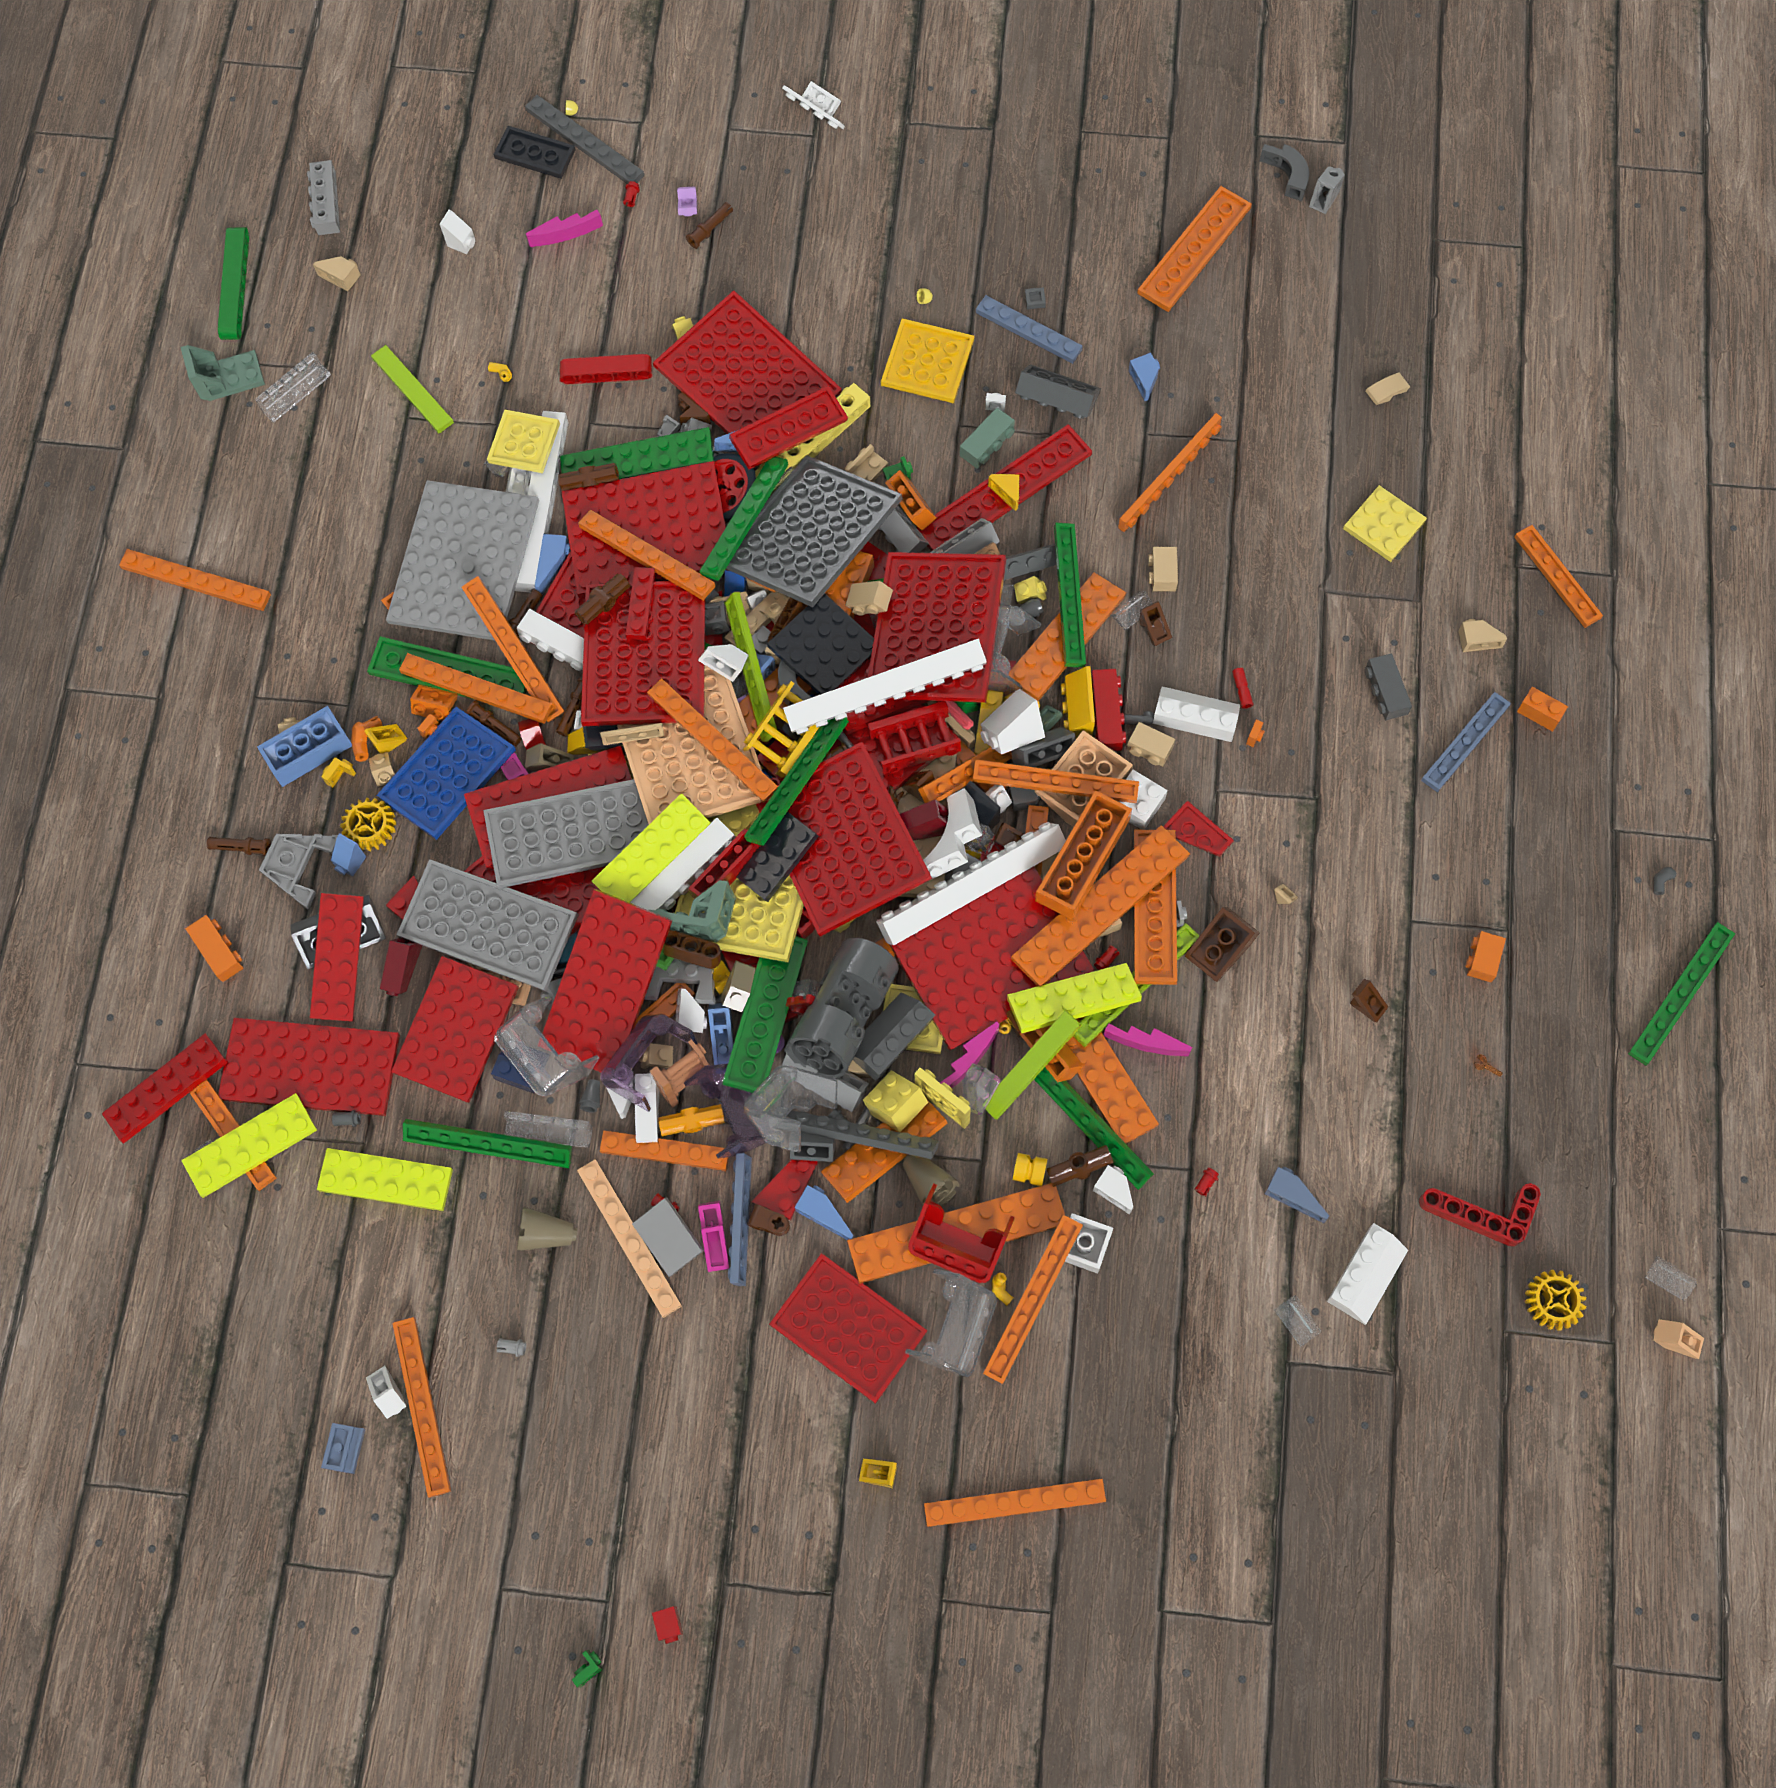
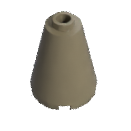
[903,1155,959,1207]
[517,1207,577,1251]

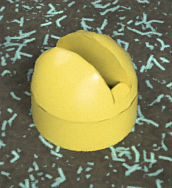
[565,100,578,116]
[916,288,933,304]

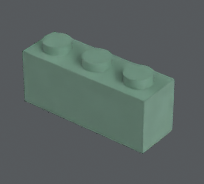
[960,408,1015,469]

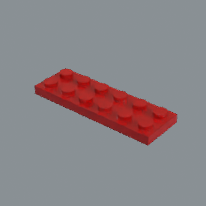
[729,386,848,469]
[310,893,364,1021]
[101,1033,228,1144]

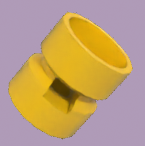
[1012,1153,1048,1186]

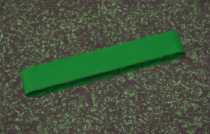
[218,227,249,340]

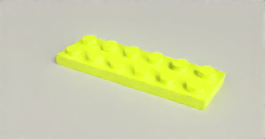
[592,793,711,903]
[1007,963,1142,1034]
[181,1093,317,1198]
[317,1148,453,1211]

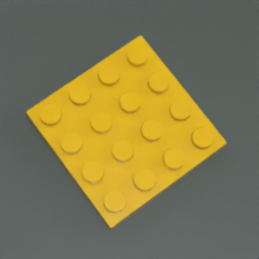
[881,318,975,403]

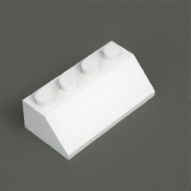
[1153,687,1240,742]
[1327,1223,1408,1325]

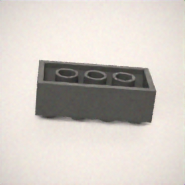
[1015,364,1101,419]
[291,895,386,969]
[853,992,935,1081]

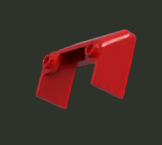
[908,1183,1015,1283]

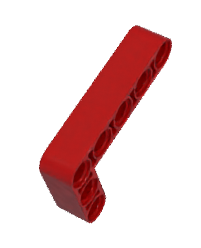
[1419,1183,1541,1247]

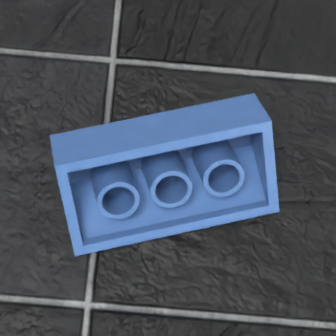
[257,706,352,787]

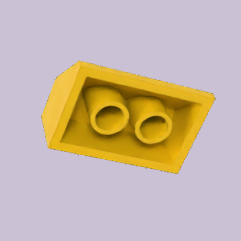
[1061,666,1095,739]

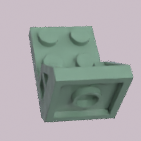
[181,345,265,401]
[649,880,736,942]

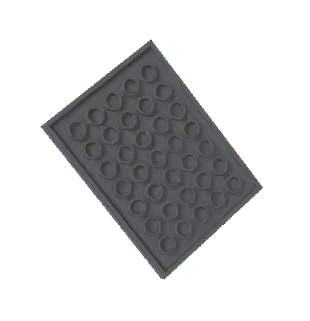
[726,455,903,607]

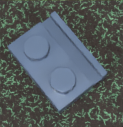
[321,1423,366,1474]

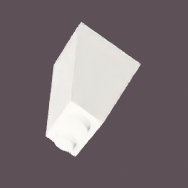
[981,689,1045,754]

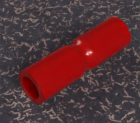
[1232,668,1254,709]

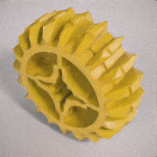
[340,797,397,852]
[1525,1270,1587,1331]

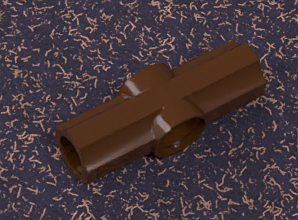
[558,463,619,491]
[574,573,630,625]
[1047,1145,1114,1187]

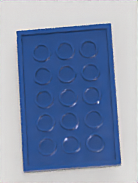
[376,707,516,840]

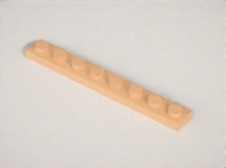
[577,1159,682,1318]

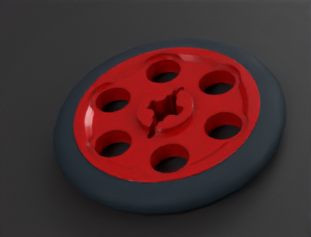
[714,453,756,522]

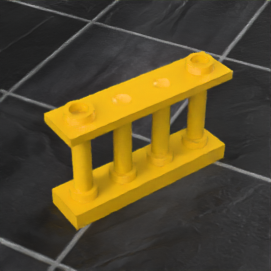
[742,681,819,778]

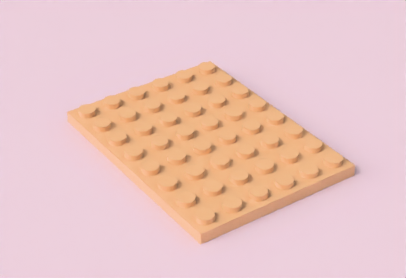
[617,665,771,824]

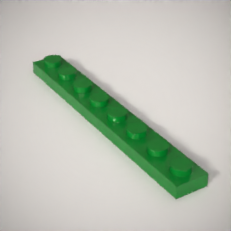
[700,457,789,581]
[1054,523,1086,668]
[744,717,849,846]
[1628,922,1736,1066]
[1034,1067,1154,1190]
[403,1119,572,1168]

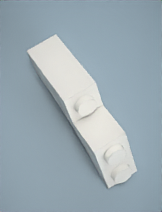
[923,788,982,879]

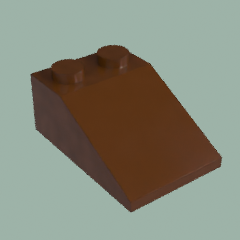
[1185,907,1260,982]

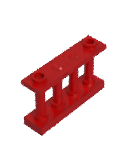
[868,701,961,774]

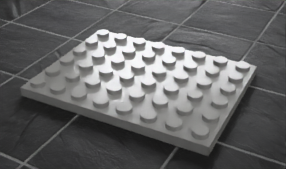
[386,480,539,640]

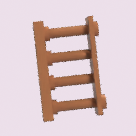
[650,1039,713,1108]

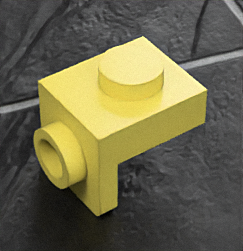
[671,316,693,340]
[1014,576,1047,604]

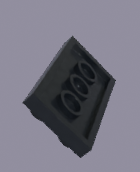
[493,126,576,179]
[736,812,819,902]

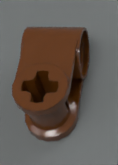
[746,1204,790,1236]

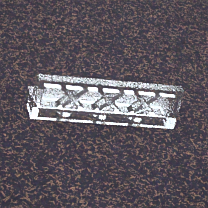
[255,352,331,423]
[504,1111,593,1148]

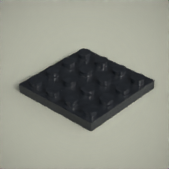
[767,593,874,695]

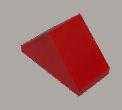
[518,719,546,751]

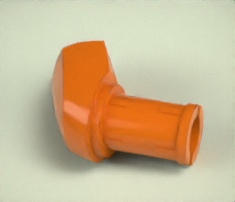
[351,716,383,762]

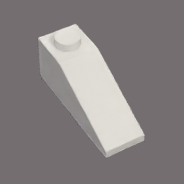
[635,1073,659,1143]

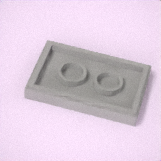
[632,1198,704,1277]

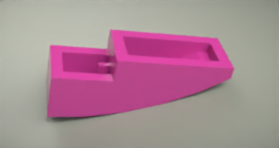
[698,1201,729,1272]

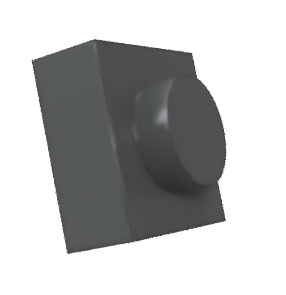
[1025,287,1046,309]

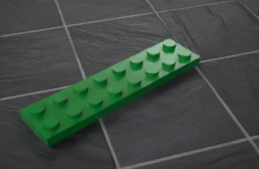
[560,427,715,480]
[367,636,526,699]
[722,936,808,1096]

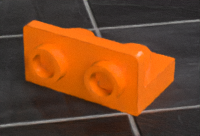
[410,685,457,721]

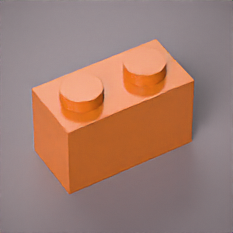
[1517,687,1568,732]
[1465,931,1506,982]

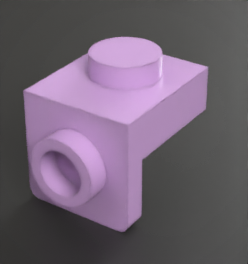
[677,187,697,216]

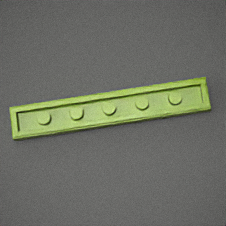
[371,345,454,434]
[981,1011,1082,1120]

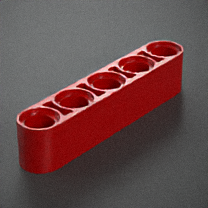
[560,354,652,384]

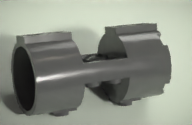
[784,938,898,1078]

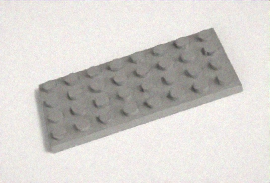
[483,779,649,889]
[396,859,579,991]

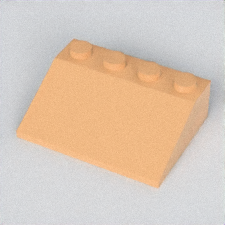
[1035,730,1133,828]

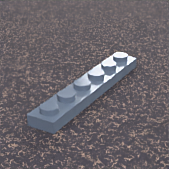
[976,295,1083,364]
[1421,692,1511,793]
[728,1153,752,1286]

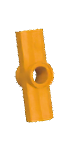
[658,1104,725,1136]

